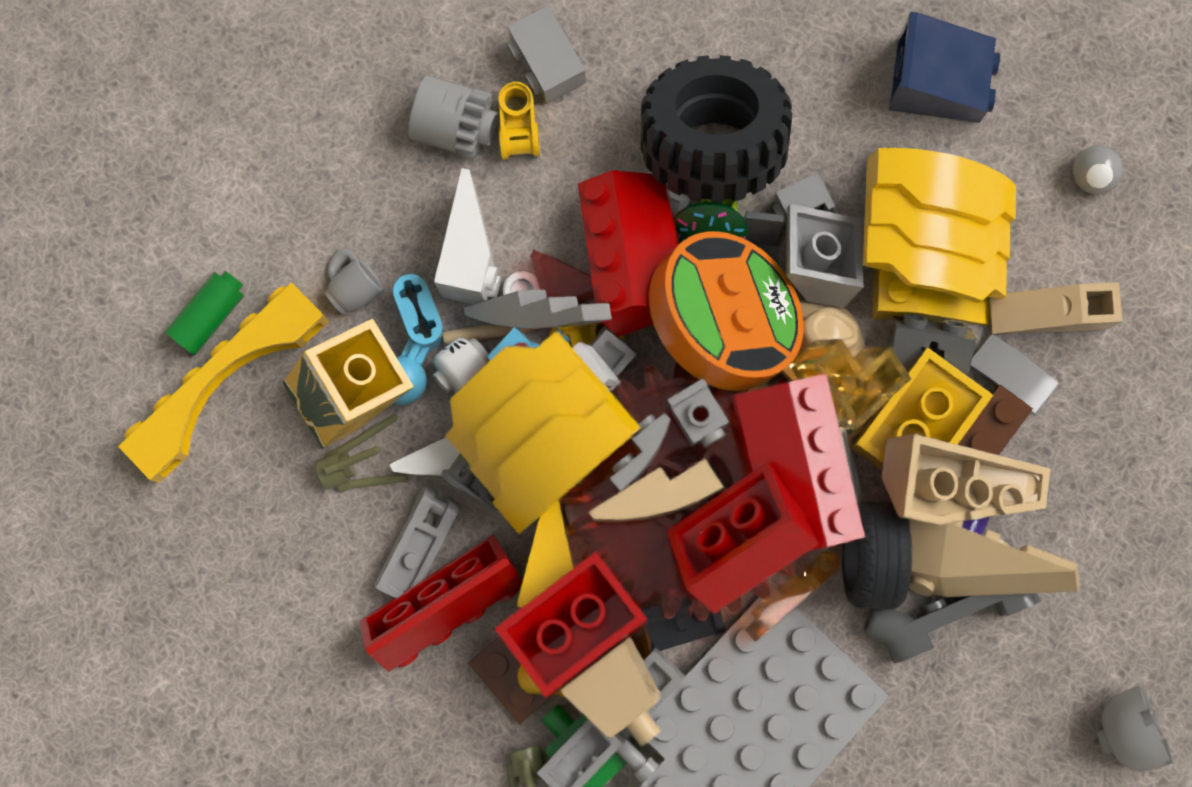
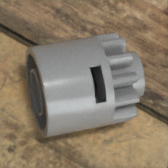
[408,75,498,158]

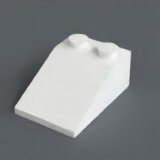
[434,168,501,304]

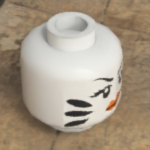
[432,337,491,393]

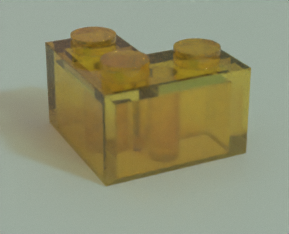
[789,339,911,429]

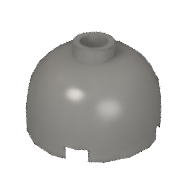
[1097,686,1174,771]

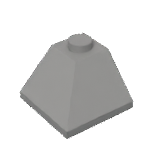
[787,204,864,308]

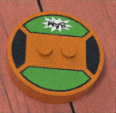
[649,232,804,391]

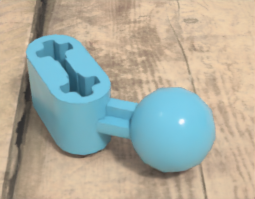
[393,274,443,405]

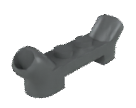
[864,548,1041,663]

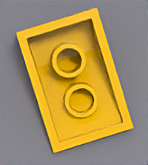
[872,268,990,325]
[851,348,993,471]
[517,499,574,608]

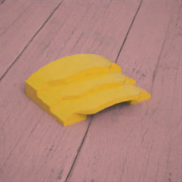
[863,148,1016,303]
[445,331,641,534]

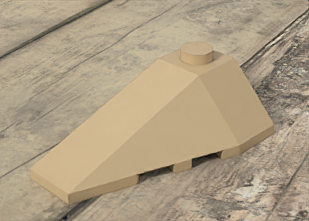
[882,434,1050,525]
[909,519,1080,597]

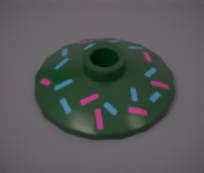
[674,202,748,244]

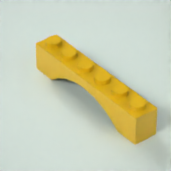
[118,282,330,483]

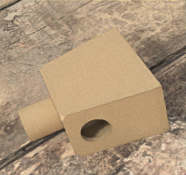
[560,637,661,746]

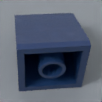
[889,12,1000,123]

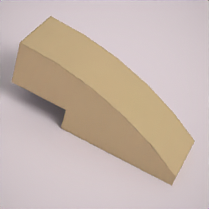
[589,459,723,522]

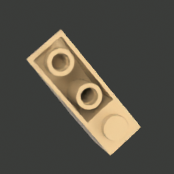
[988,282,1123,335]

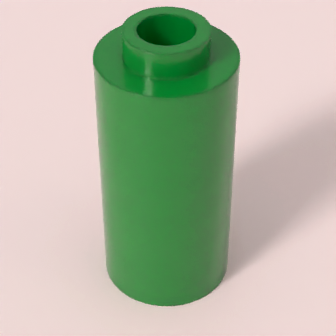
[164,270,245,356]

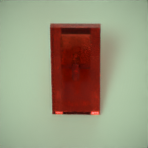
[530,249,594,305]

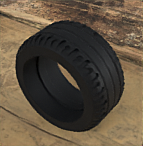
[842,501,912,609]

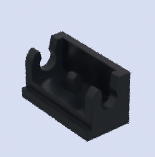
[641,595,725,652]

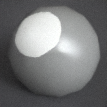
[1072,146,1124,194]

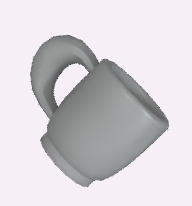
[325,249,384,315]

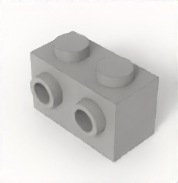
[506,5,586,104]

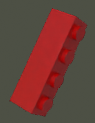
[577,170,679,337]
[732,374,865,551]
[359,534,523,672]

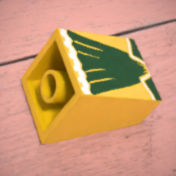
[283,319,414,449]

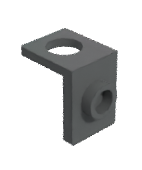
[744,211,785,263]

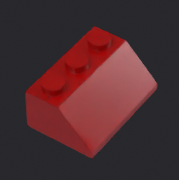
[667,462,818,613]
[494,552,648,698]

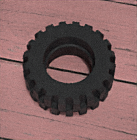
[641,55,793,203]

